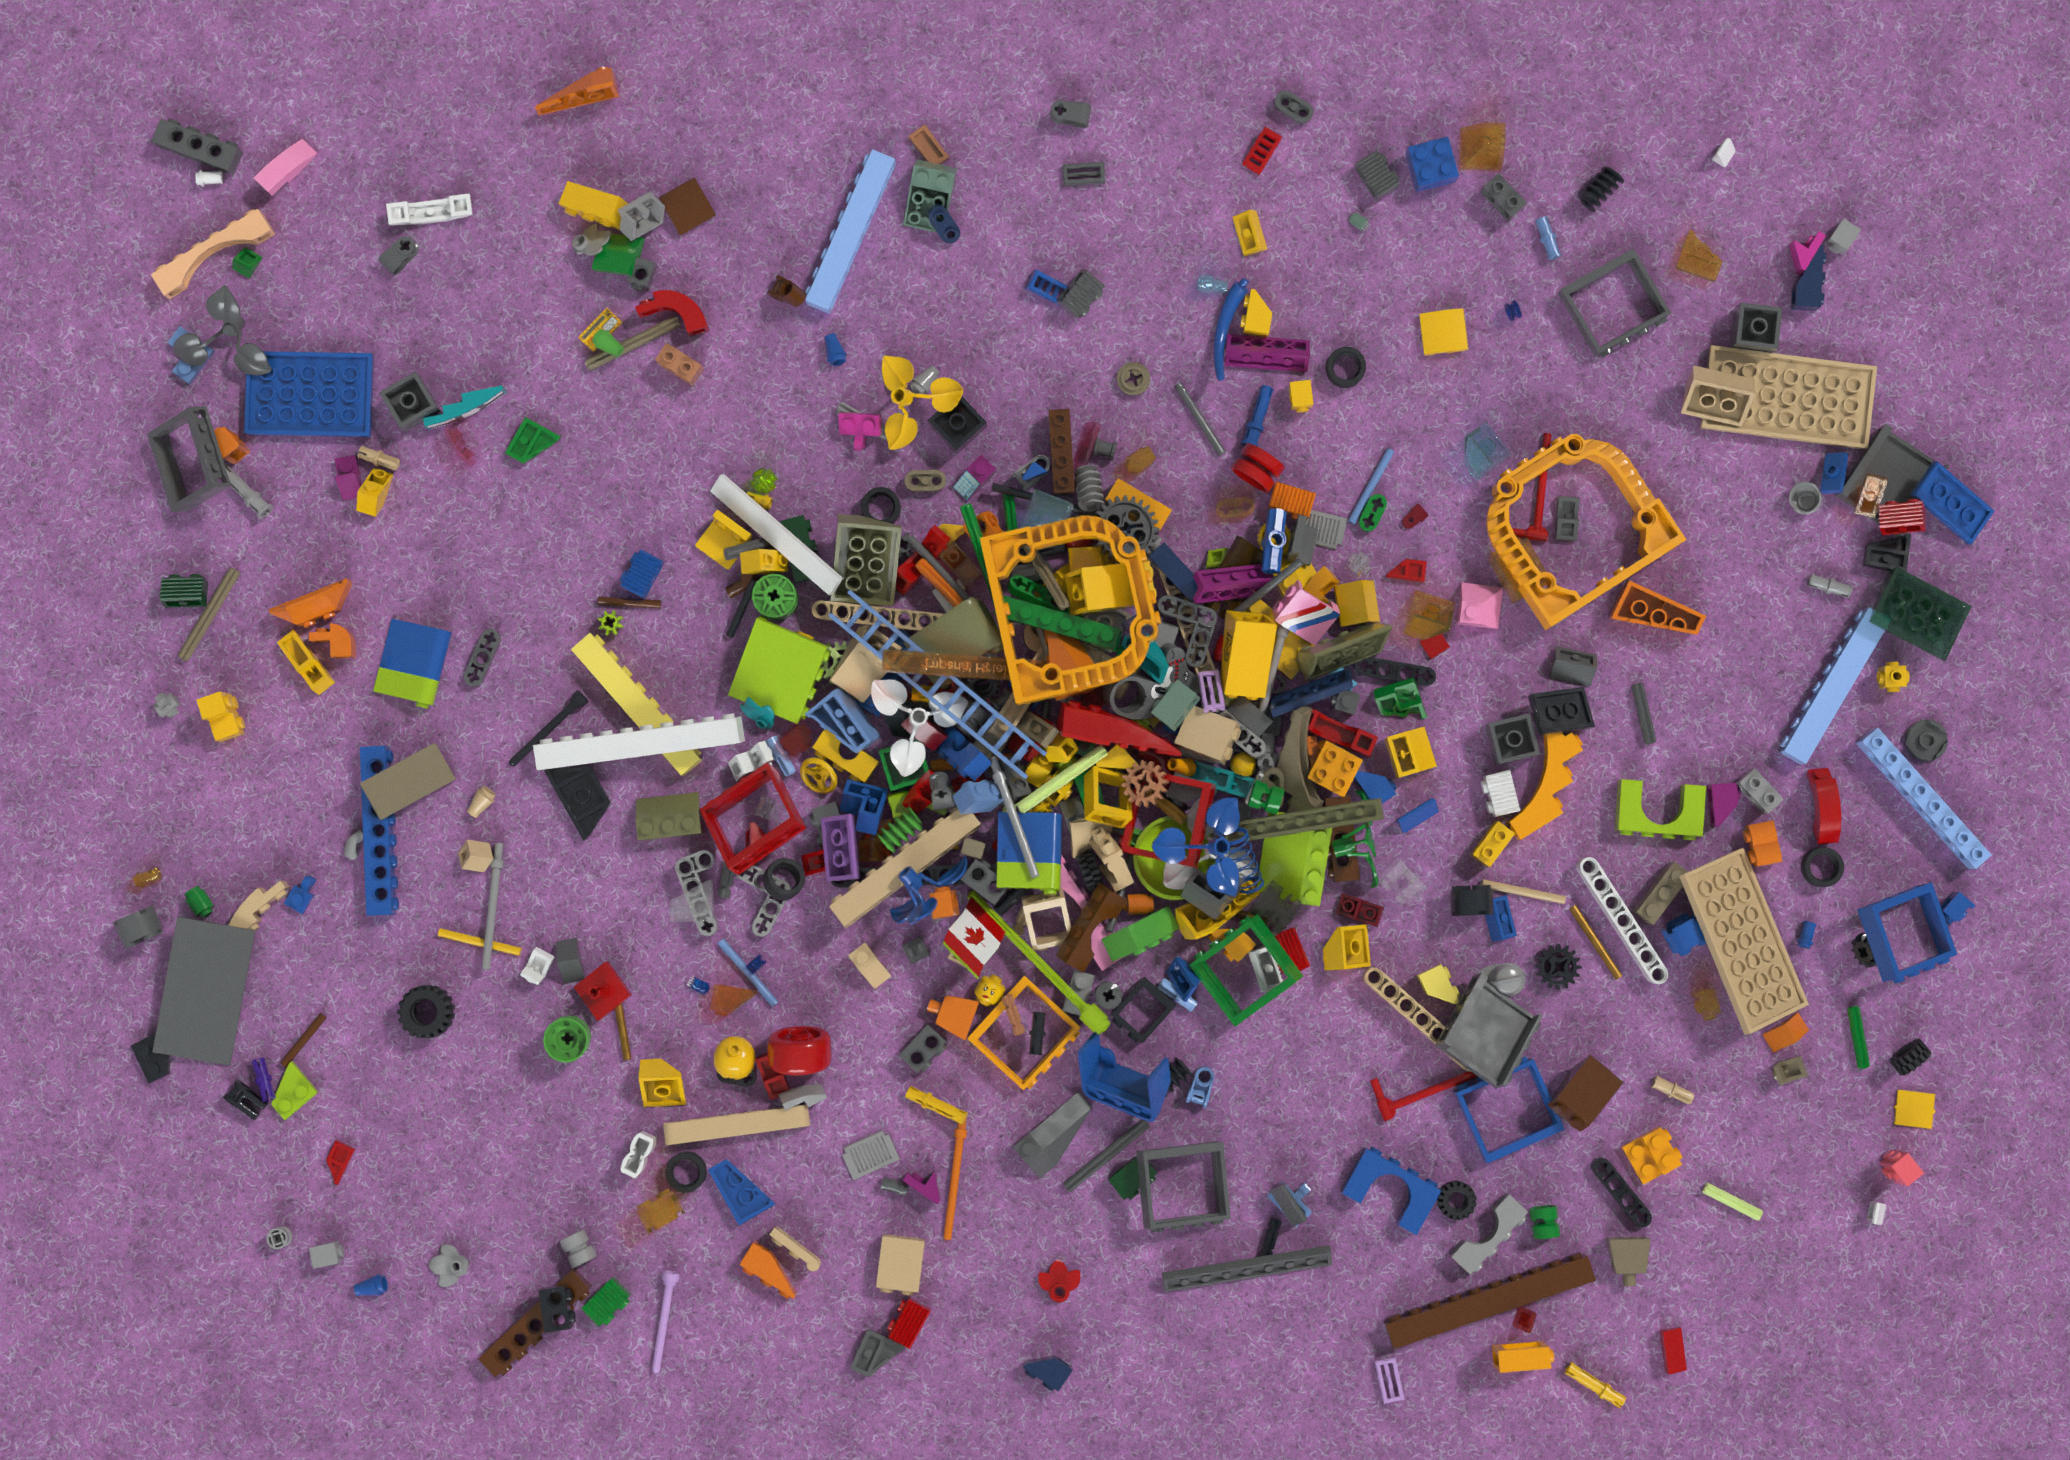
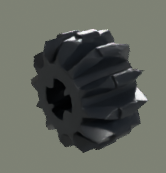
[1850,932,1877,968]

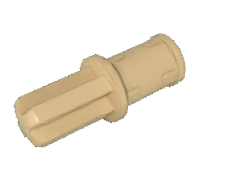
[358,446,400,470]
[1651,1075,1694,1104]

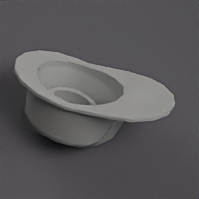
[1477,963,1525,997]

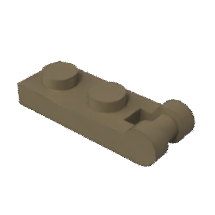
[1016,710,1059,748]

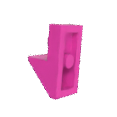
[1789,231,1826,275]

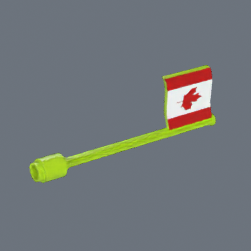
[942,890,1111,1035]

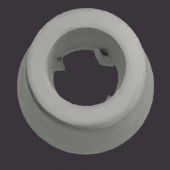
[910,366,940,394]

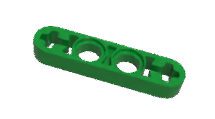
[1007,575,1084,618]

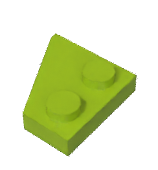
[271,1061,319,1120]

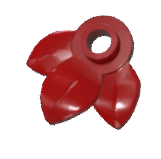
[1038,1259,1081,1303]

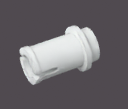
[195,170,224,187]

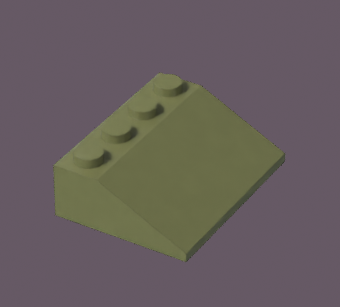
[830,514,902,606]
[1296,623,1392,682]

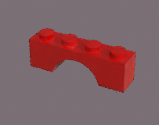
[1290,705,1378,758]

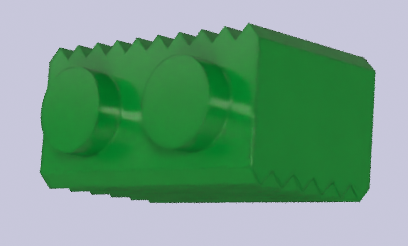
[581,1276,631,1327]

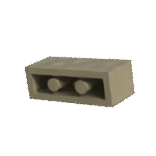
[1632,861,1688,925]

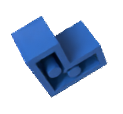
[840,779,888,835]

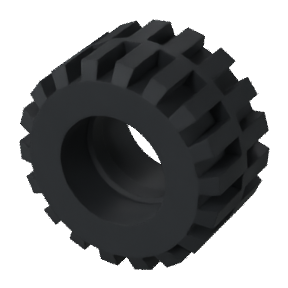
[397,985,455,1039]

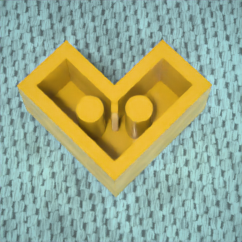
[196,691,245,742]

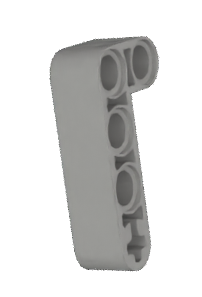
[675,850,719,936]

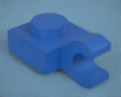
[284,875,317,914]

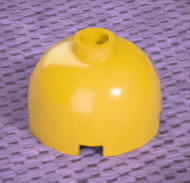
[713,1036,755,1080]

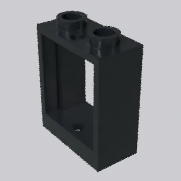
[1111,977,1176,1043]

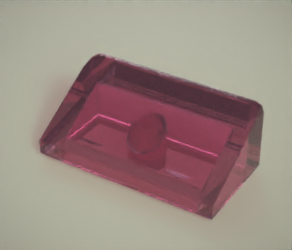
[1073,422,1101,465]

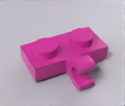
[839,412,881,451]

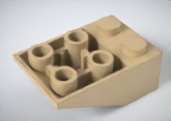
[829,625,902,703]

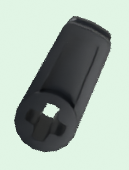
[223,1079,269,1120]

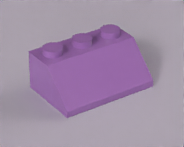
[821,814,860,882]

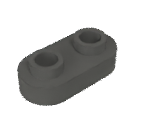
[1274,91,1313,124]

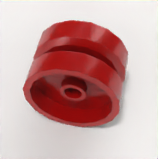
[1230,443,1285,493]

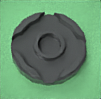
[1905,720,1948,761]

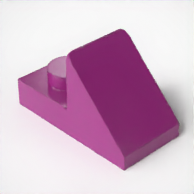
[334,455,362,500]
[902,1171,941,1205]

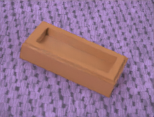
[908,124,949,164]

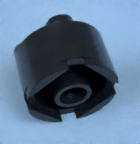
[1450,885,1494,916]

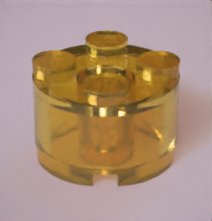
[636,1189,686,1234]

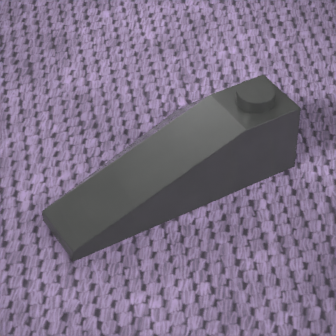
[1013,1091,1092,1178]

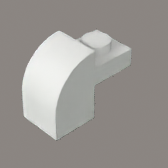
[728,741,773,782]

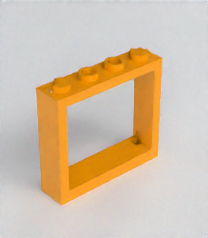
[967,975,1081,1091]

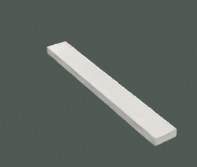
[710,474,843,595]

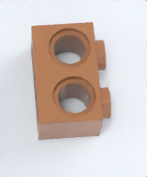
[655,342,704,386]

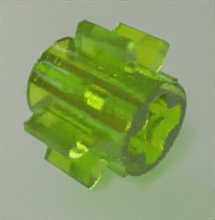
[750,468,778,494]

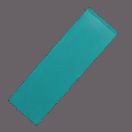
[1121,628,1169,684]

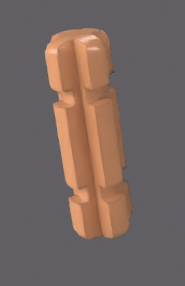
[1002,994,1025,1036]

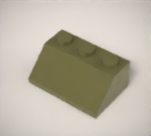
[635,792,704,841]

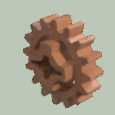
[1121,760,1169,807]

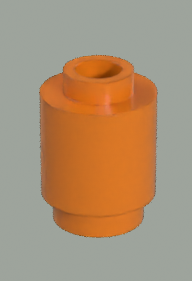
[1123,893,1154,915]

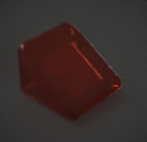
[1512,1306,1537,1333]

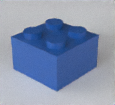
[1405,136,1459,193]

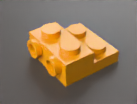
[1621,1126,1683,1185]

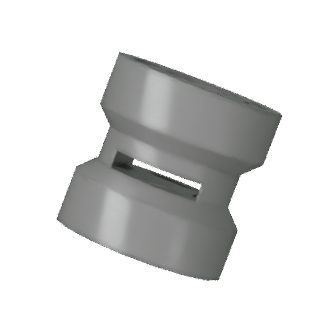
[267,1226,293,1249]

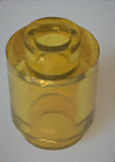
[1124,446,1156,475]

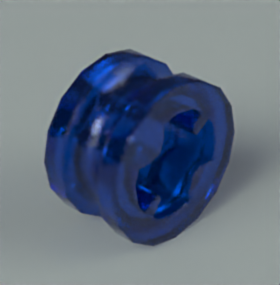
[1504,300,1522,321]
[746,954,767,974]

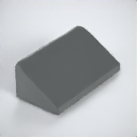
[1270,1182,1307,1226]

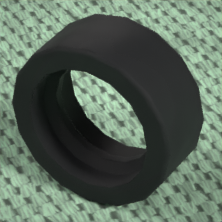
[1326,347,1366,388]
[861,487,901,524]
[1801,847,1844,887]
[763,858,805,901]
[665,1151,707,1193]

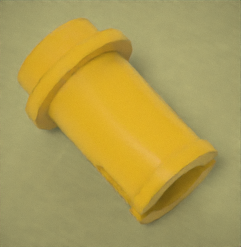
[747,491,773,510]

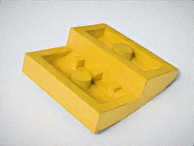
[1419,308,1469,356]

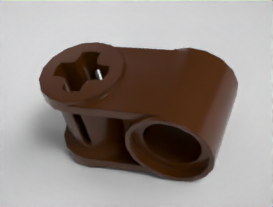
[767,275,806,307]

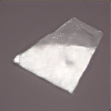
[670,880,714,922]

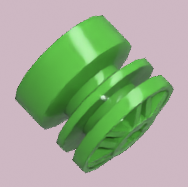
[752,574,799,621]
[543,1015,591,1063]

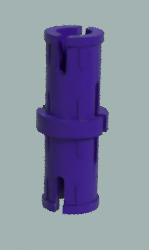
[251,1058,276,1102]

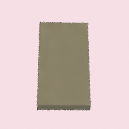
[359,743,455,820]

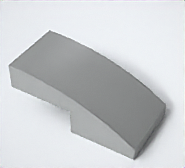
[779,1084,827,1110]

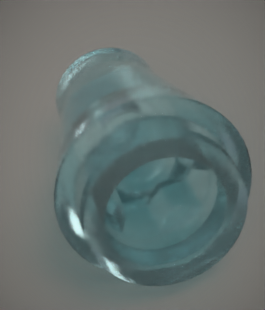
[1196,273,1228,294]

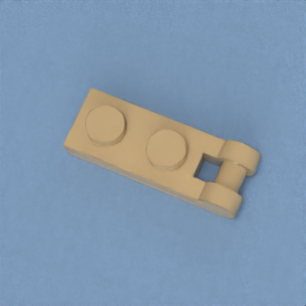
[769,1226,821,1271]

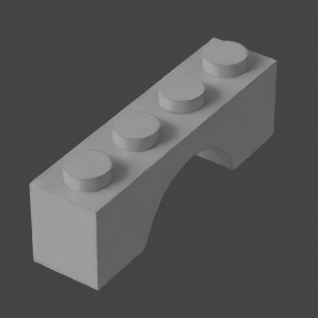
[1449,1193,1528,1275]

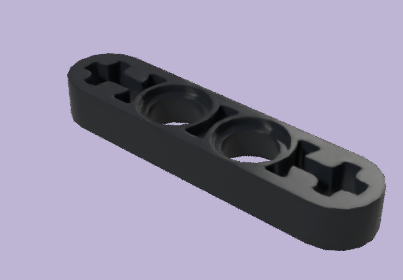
[1354,657,1436,686]
[1591,1157,1652,1227]

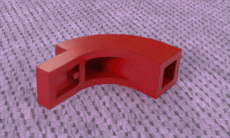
[635,290,709,336]
[895,525,951,596]
[1807,768,1841,845]

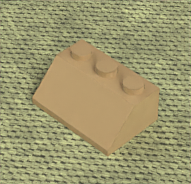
[1681,365,1756,427]

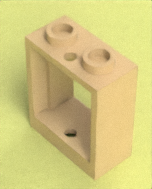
[1021,888,1071,951]

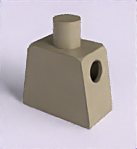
[1606,1237,1650,1286]

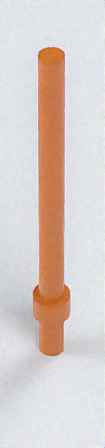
[943,1118,967,1240]

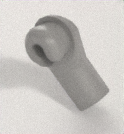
[344,829,363,860]

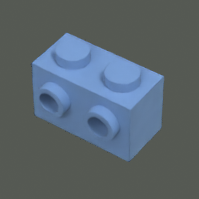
[952,780,1003,814]

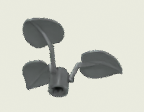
[173,285,272,375]

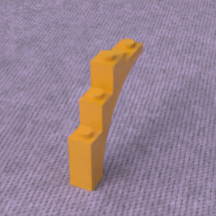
[1507,732,1583,840]

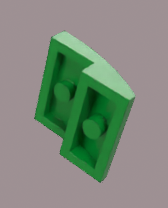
[591,234,645,276]

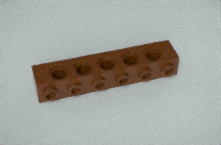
[478,1268,592,1378]

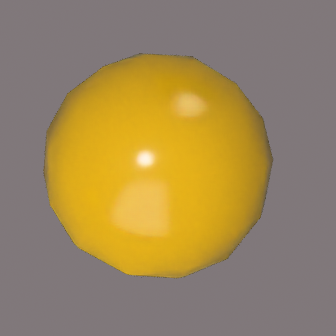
[1230,752,1257,777]

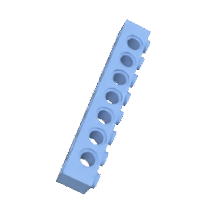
[1856,728,1991,869]

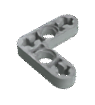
[735,865,791,937]

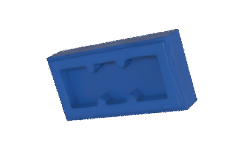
[1820,452,1848,494]

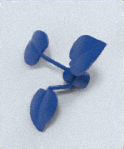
[1152,798,1240,896]
[890,855,967,924]

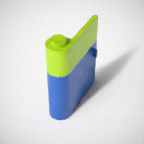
[373,619,452,709]
[997,812,1062,895]

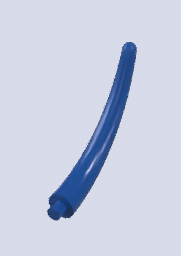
[1213,277,1249,381]

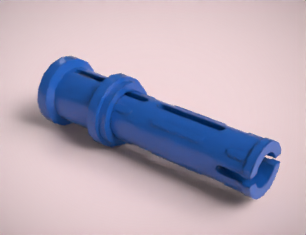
[1240,385,1274,447]

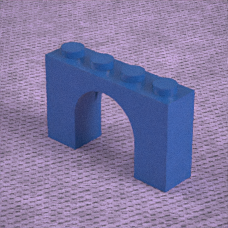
[1340,1146,1441,1235]

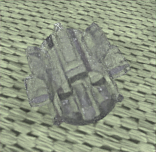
[1346,551,1372,577]

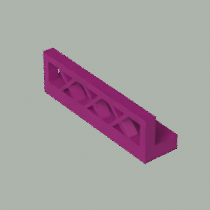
[1224,334,1310,372]
[1192,564,1274,603]

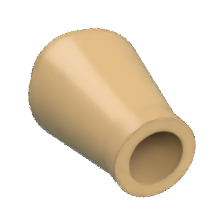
[467,786,496,818]

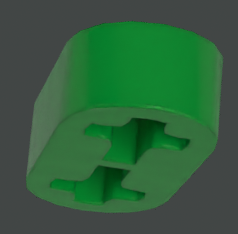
[1358,494,1387,532]

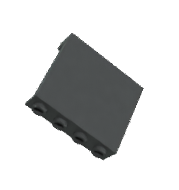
[1835,424,1949,537]
[1435,973,1543,1088]

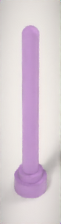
[652,1270,680,1374]

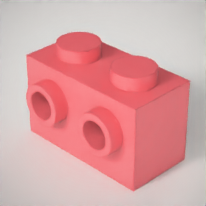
[1880,1150,1924,1187]

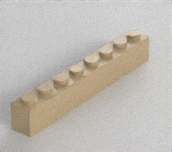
[829,806,981,929]

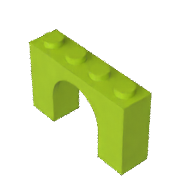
[1614,779,1706,841]

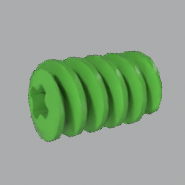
[876,807,923,853]

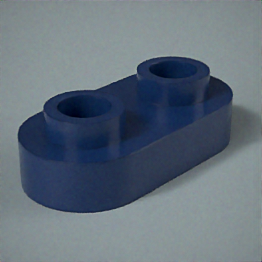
[927,205,960,244]

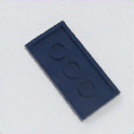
[1271,668,1353,717]

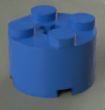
[1660,911,1707,956]

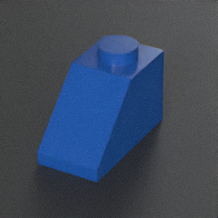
[1354,771,1397,804]

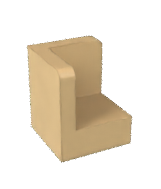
[458,839,493,872]

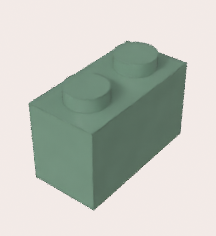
[1151,679,1200,732]

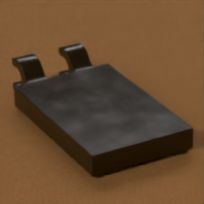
[1203,535,1263,619]

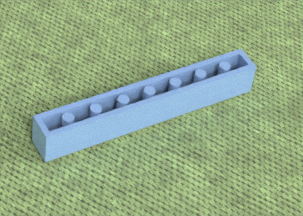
[806,149,896,314]
[1779,607,1891,765]

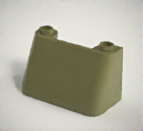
[904,598,1004,690]

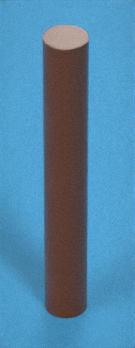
[598,596,662,609]
[280,1012,327,1067]

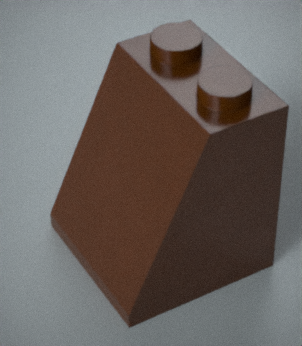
[1547,1055,1624,1132]

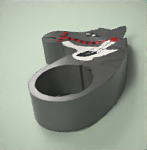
[1102,643,1206,719]

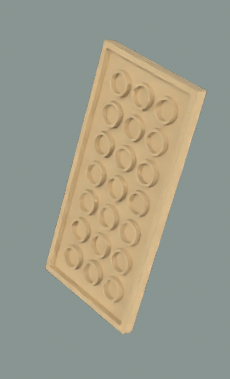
[1700,345,1877,450]
[1679,847,1809,1035]

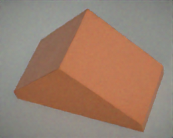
[1762,1012,1809,1052]

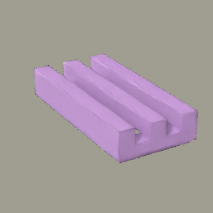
[1198,670,1225,713]
[1374,1356,1405,1404]

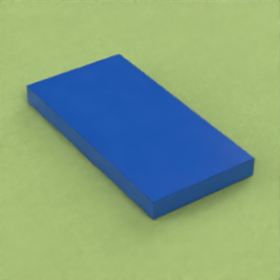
[1910,461,1994,545]

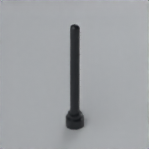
[509,690,589,766]

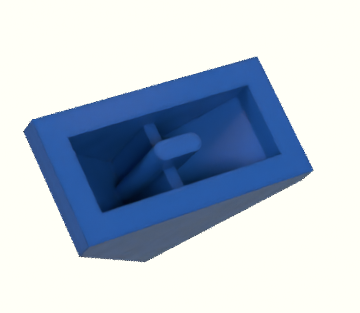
[1166,957,1200,1002]

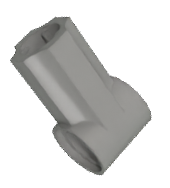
[1011,561,1053,585]

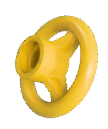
[800,758,837,794]

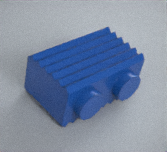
[620,549,665,599]

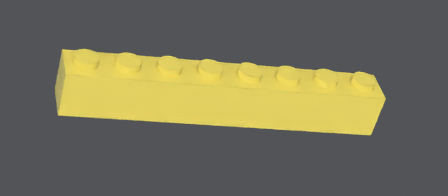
[571,633,702,777]

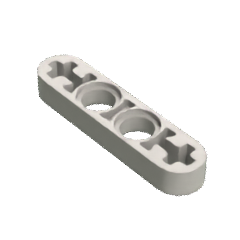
[1201,699,1267,759]

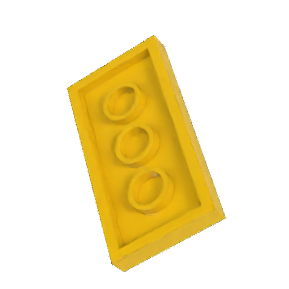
[1245,599,1316,680]

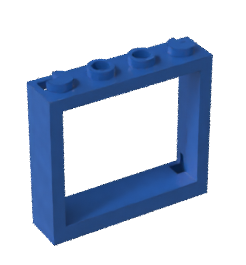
[1857,882,1958,984]
[1453,1056,1565,1164]

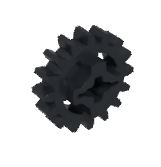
[1534,944,1582,990]

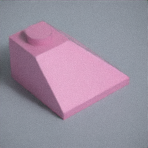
[1456,582,1503,629]

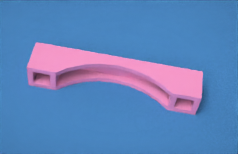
[1061,855,1123,971]

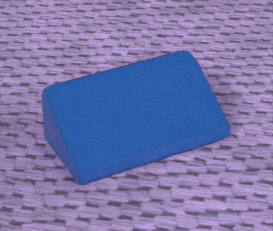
[1396,798,1439,833]
[1485,895,1517,942]

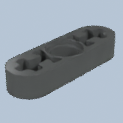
[464,629,501,687]

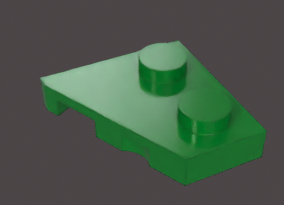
[505,417,562,464]

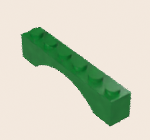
[993,595,1123,652]

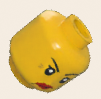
[974,974,1006,1007]

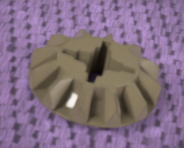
[1117,362,1150,396]

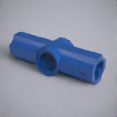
[1261,508,1287,574]

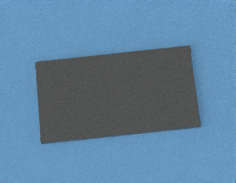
[152,916,256,1066]

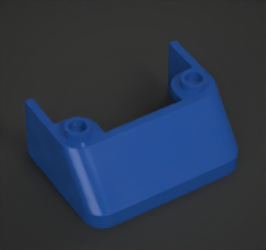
[1077,1032,1171,1122]

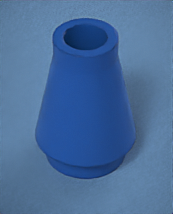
[824,333,847,366]
[354,1274,388,1296]

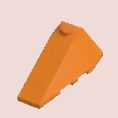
[535,67,619,115]
[1044,630,1100,701]

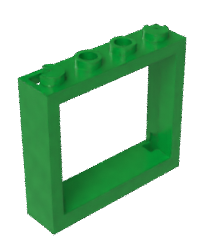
[1189,914,1304,1027]

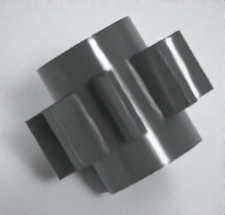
[899,533,916,559]

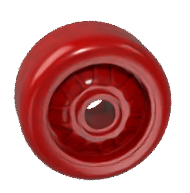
[767,1026,832,1076]

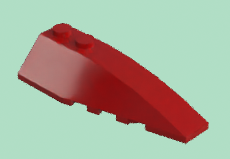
[1056,700,1182,757]

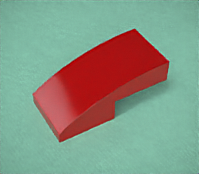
[902,770,935,814]
[755,1053,789,1100]

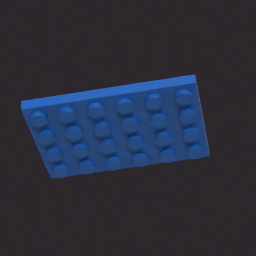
[244,351,374,437]

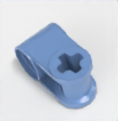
[1185,1065,1214,1108]

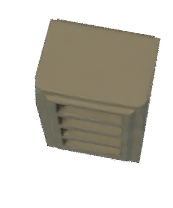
[961,838,986,859]

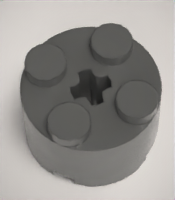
[112,905,163,949]

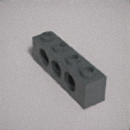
[151,118,243,176]

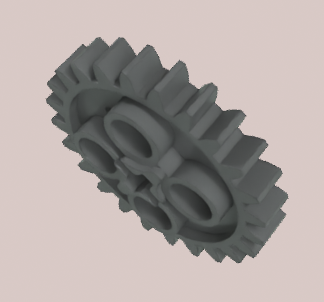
[1093,495,1160,563]

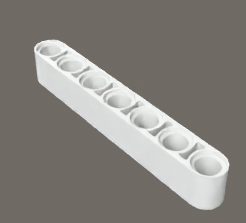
[1576,857,1668,984]

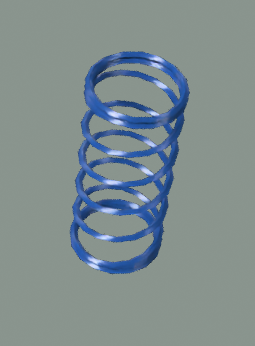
[1223,827,1264,894]

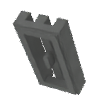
[1062,162,1105,186]

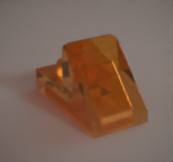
[1854,473,1888,518]

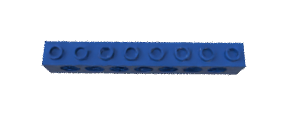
[360,745,399,916]

